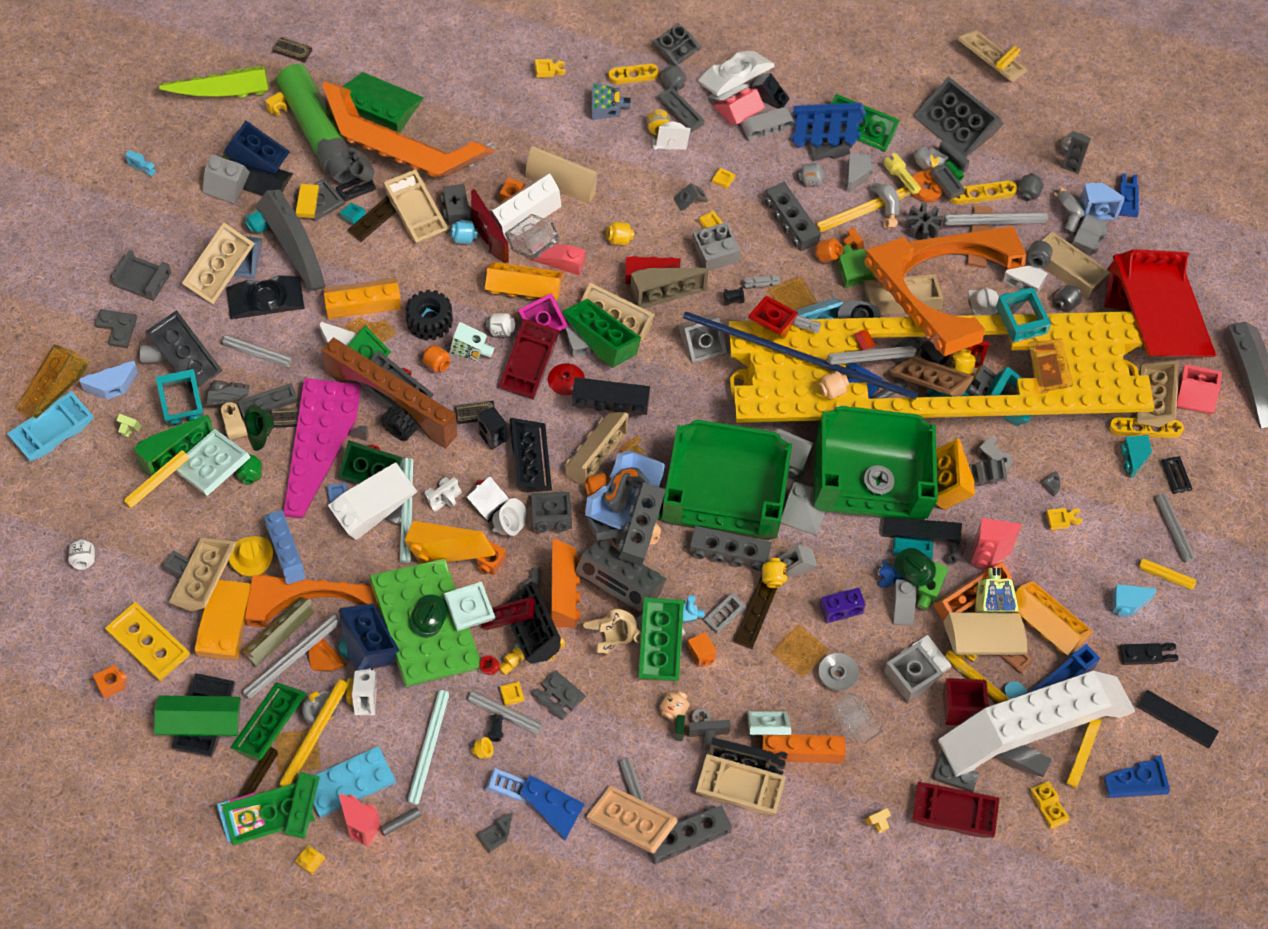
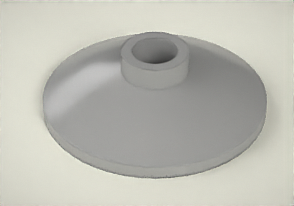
[818,653,859,691]

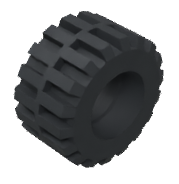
[405,290,453,341]

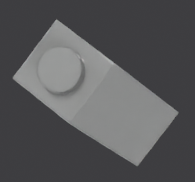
[847,154,874,192]
[777,545,817,577]
[893,580,916,626]

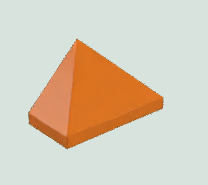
[309,638,347,671]

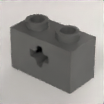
[440,184,470,225]

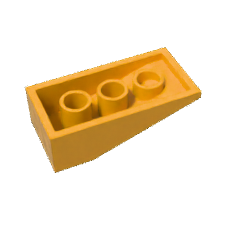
[404,521,495,564]
[195,580,251,661]

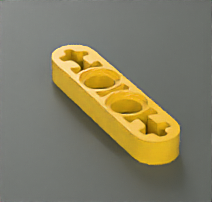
[949,181,1017,205]
[1109,417,1184,438]
[1066,718,1102,788]

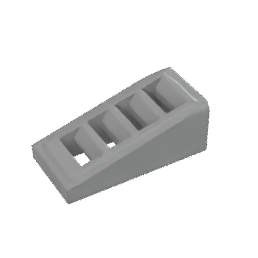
[704,592,747,634]

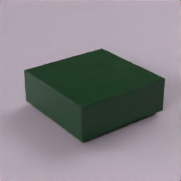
[675,715,685,741]

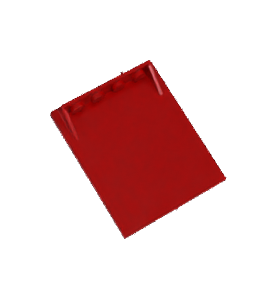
[1107,249,1217,357]

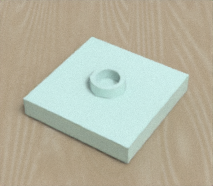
[443,582,495,631]
[747,711,791,735]

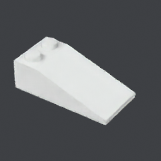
[328,462,418,540]

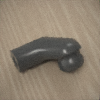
[948,538,964,564]
[519,568,540,590]

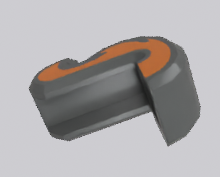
[604,467,650,513]

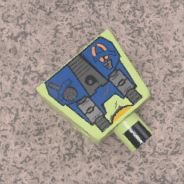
[975,568,1018,613]

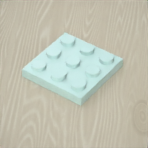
[175,429,250,496]

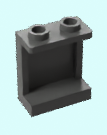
[112,250,171,301]

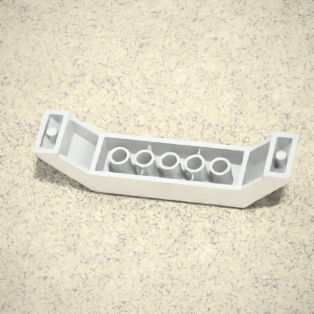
[938,671,1135,777]

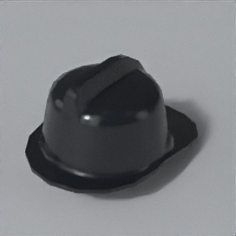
[837,300,880,319]

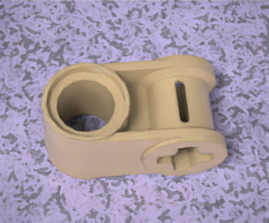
[221,402,248,441]

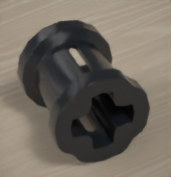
[723,287,745,305]

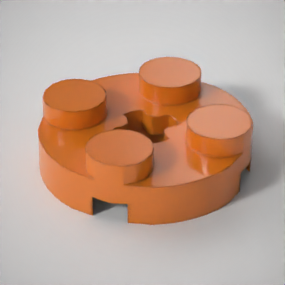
[911,169,943,203]

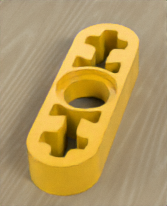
[609,64,659,84]

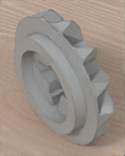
[864,465,894,496]

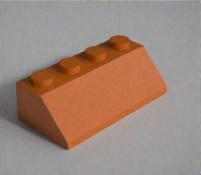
[552,539,580,627]

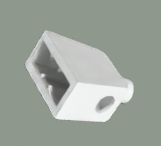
[352,668,377,715]

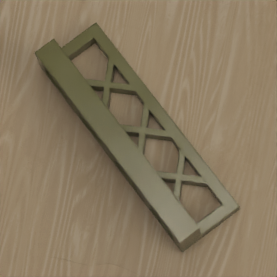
[242,597,314,667]

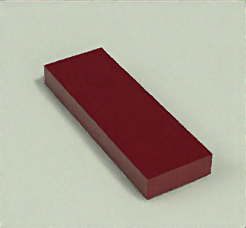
[482,597,535,630]

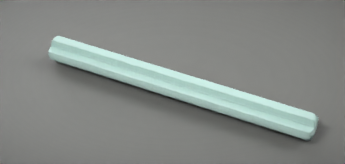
[400,458,413,563]
[408,690,449,805]

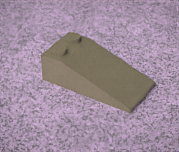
[630,268,708,309]

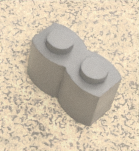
[1072,214,1108,256]

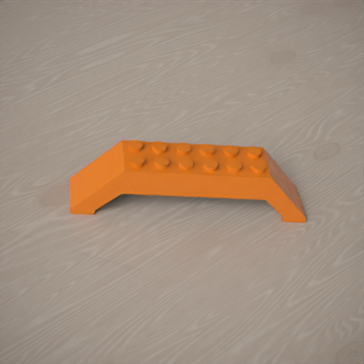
[323,81,495,178]

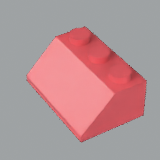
[971,518,1021,569]

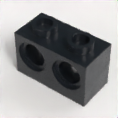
[478,406,507,450]

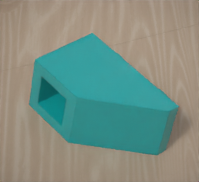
[1120,435,1152,478]

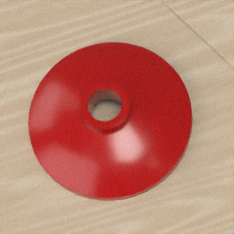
[548,363,585,396]

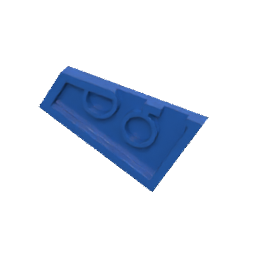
[1104,755,1170,798]
[520,775,585,840]

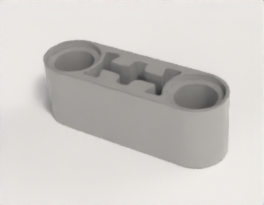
[741,108,795,141]

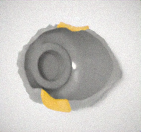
[914,145,948,171]
[302,691,337,724]

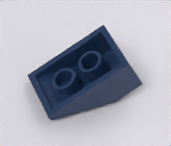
[223,120,290,173]
[339,603,400,671]

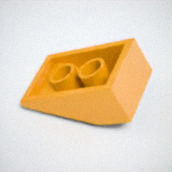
[936,438,975,510]

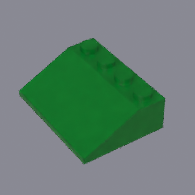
[343,72,424,133]

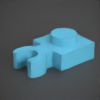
[125,150,156,176]

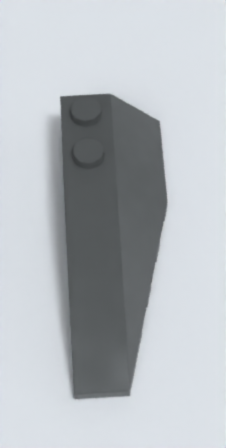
[256,189,326,291]
[1223,322,1268,429]

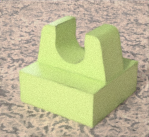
[116,414,142,438]

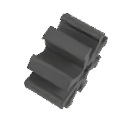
[905,203,943,240]
[969,459,1007,486]

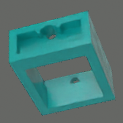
[996,287,1051,343]
[985,366,1032,426]
[156,369,204,426]

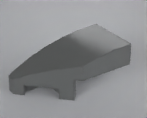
[477,813,513,854]

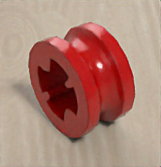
[479,655,500,675]

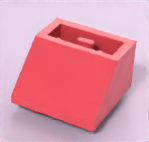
[712,87,765,124]
[1177,364,1222,414]
[339,793,381,847]

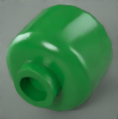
[236,454,262,485]

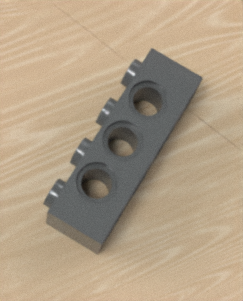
[764,181,821,251]
[617,482,666,566]
[690,526,772,571]
[649,805,732,865]

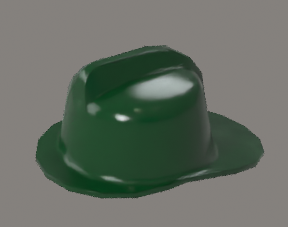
[245,405,274,451]
[894,548,936,586]
[410,594,448,638]

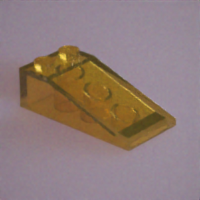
[15,344,90,419]

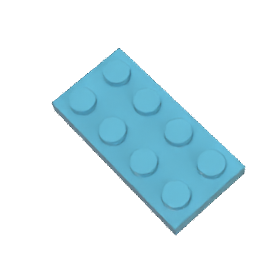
[313,746,396,818]

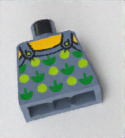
[592,83,631,120]

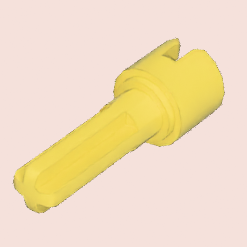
[884,153,921,194]

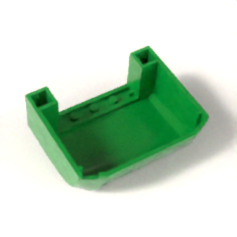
[814,406,938,520]
[662,420,793,540]

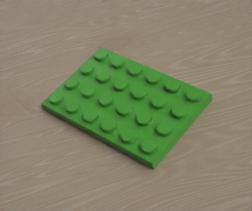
[369,559,480,687]

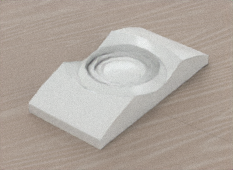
[698,51,774,96]

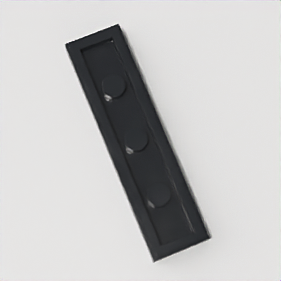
[882,517,962,543]
[1137,690,1219,749]

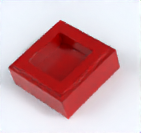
[855,329,876,351]

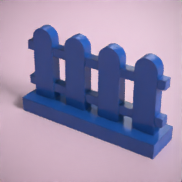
[791,103,866,148]

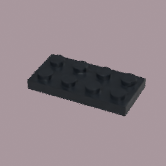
[145,310,222,393]

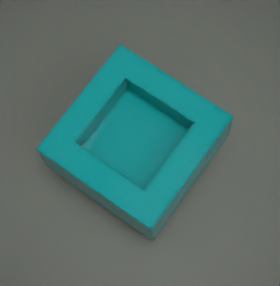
[339,202,366,224]

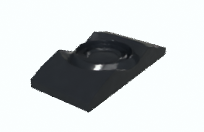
[227,275,305,320]
[171,673,235,757]

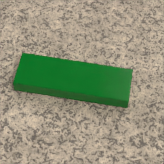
[285,772,320,838]

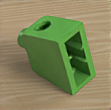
[838,245,876,289]
[916,561,949,610]

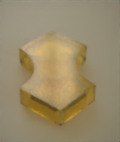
[344,317,397,343]

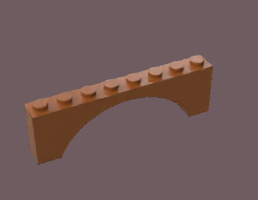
[321,337,457,449]

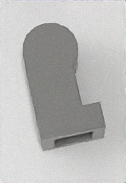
[566,322,591,358]
[976,436,1013,472]

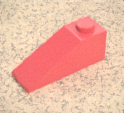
[528,244,586,276]

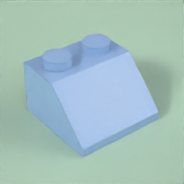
[1079,183,1125,221]

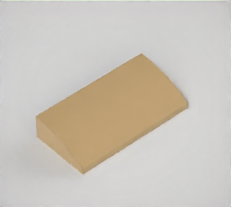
[525,146,597,204]
[1042,231,1110,299]
[864,274,944,315]
[943,613,1028,655]

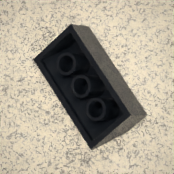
[572,377,650,416]

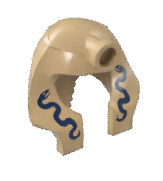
[583,609,642,655]

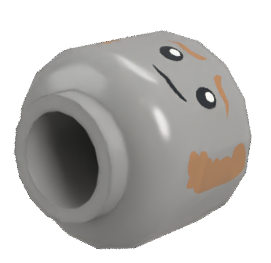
[799,162,826,187]

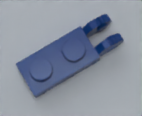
[1119,173,1139,217]

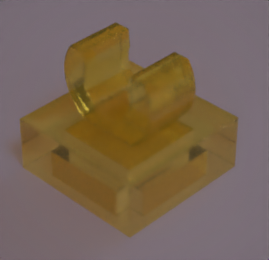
[619,435,644,454]

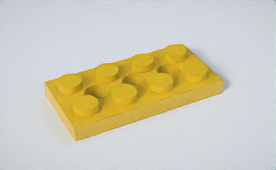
[105,602,190,682]

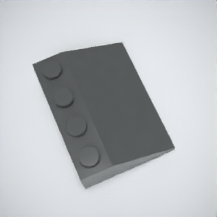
[914,76,1003,157]

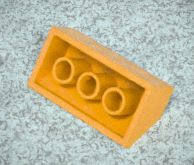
[485,261,564,300]
[323,278,402,319]
[1013,581,1093,655]

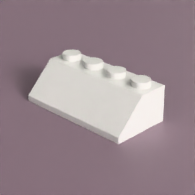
[489,174,562,241]

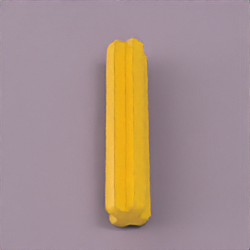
[995,46,1020,71]
[1139,558,1196,590]

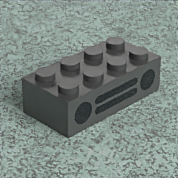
[575,540,667,613]

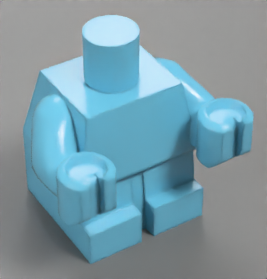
[683,595,705,624]

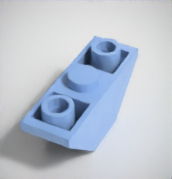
[79,361,138,400]

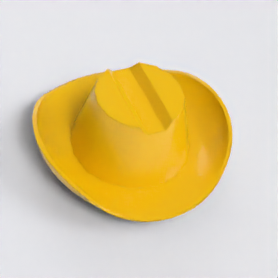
[229,536,273,577]

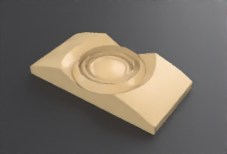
[384,170,449,244]
[696,754,786,816]

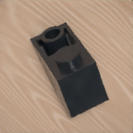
[749,73,790,109]

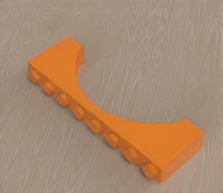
[880,226,1026,289]
[864,237,985,356]
[245,574,382,628]

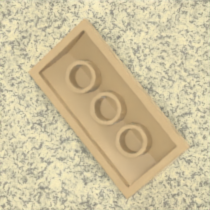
[958,30,1027,82]
[182,223,255,304]
[580,283,655,343]
[1137,360,1179,427]
[169,538,236,611]

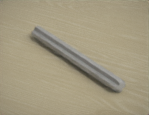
[944,213,1048,225]
[826,346,916,365]
[243,613,341,699]

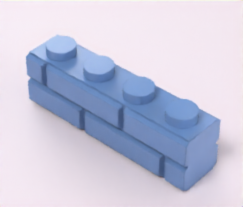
[264,510,306,584]

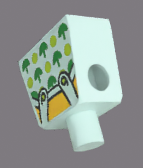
[449,322,495,362]

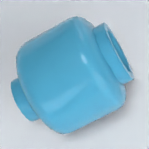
[450,220,478,245]

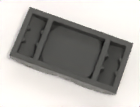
[357,350,434,420]

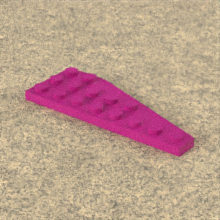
[284,378,361,518]

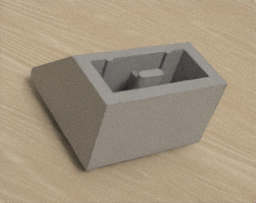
[693,222,740,271]

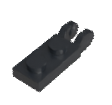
[1120,643,1178,665]

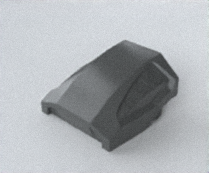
[651,23,701,66]
[207,380,250,405]

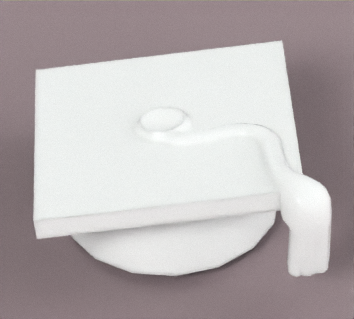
[652,122,690,150]

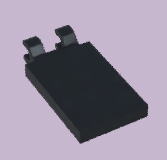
[709,737,788,775]

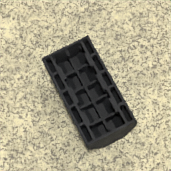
[504,581,561,664]

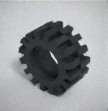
[380,406,417,442]

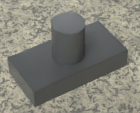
[688,720,730,749]

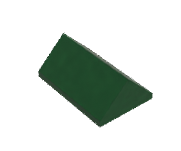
[338,440,403,484]

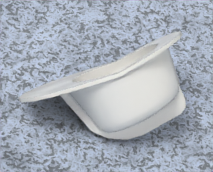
[969,287,999,315]
[492,498,527,536]

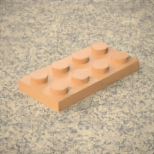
[586,785,677,854]

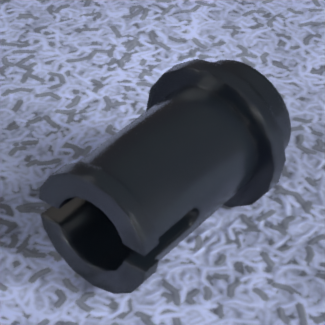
[487,714,504,742]

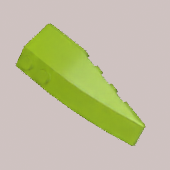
[159,65,269,98]

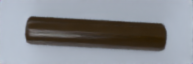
[238,747,278,797]

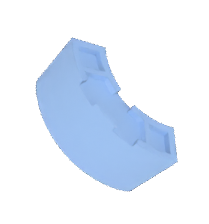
[585,450,665,529]

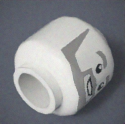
[486,313,515,337]
[68,539,95,570]

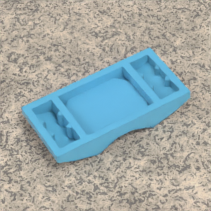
[7,391,94,461]

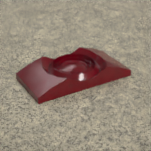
[471,189,509,263]
[498,319,559,400]
[912,781,1000,838]

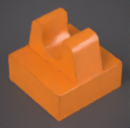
[843,227,865,250]

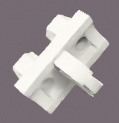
[425,477,462,512]

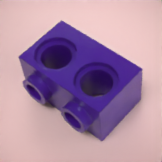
[820,587,866,624]

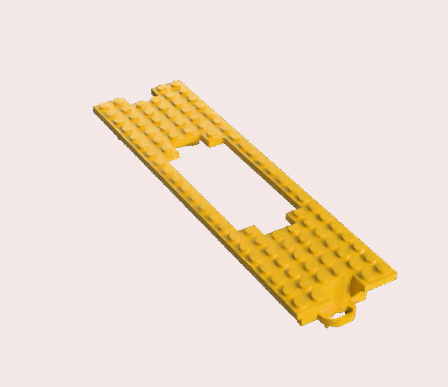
[728,312,1155,423]

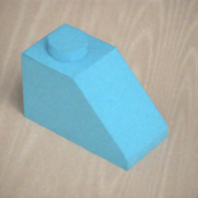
[1113,584,1156,617]

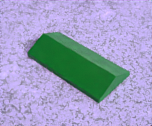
[831,94,900,152]
[639,597,684,681]
[230,682,306,761]
[154,695,241,736]
[222,783,315,845]

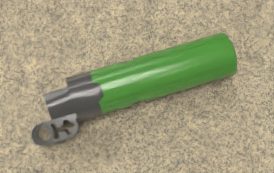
[276,64,374,184]

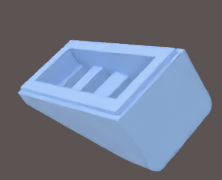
[485,768,526,803]

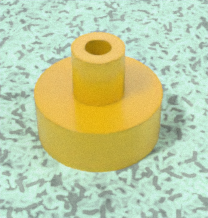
[472,737,493,759]

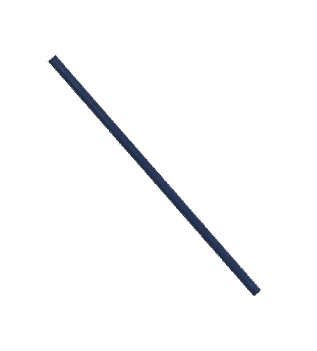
[683,311,918,400]

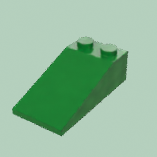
[562,298,642,368]
[134,415,213,477]

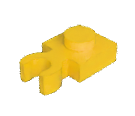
[534,59,566,78]
[1046,508,1083,530]

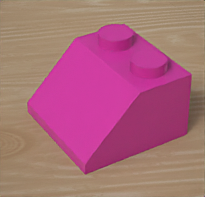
[518,293,568,331]

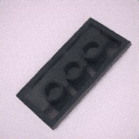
[221,154,293,196]
[510,418,552,493]

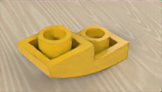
[1031,781,1069,829]

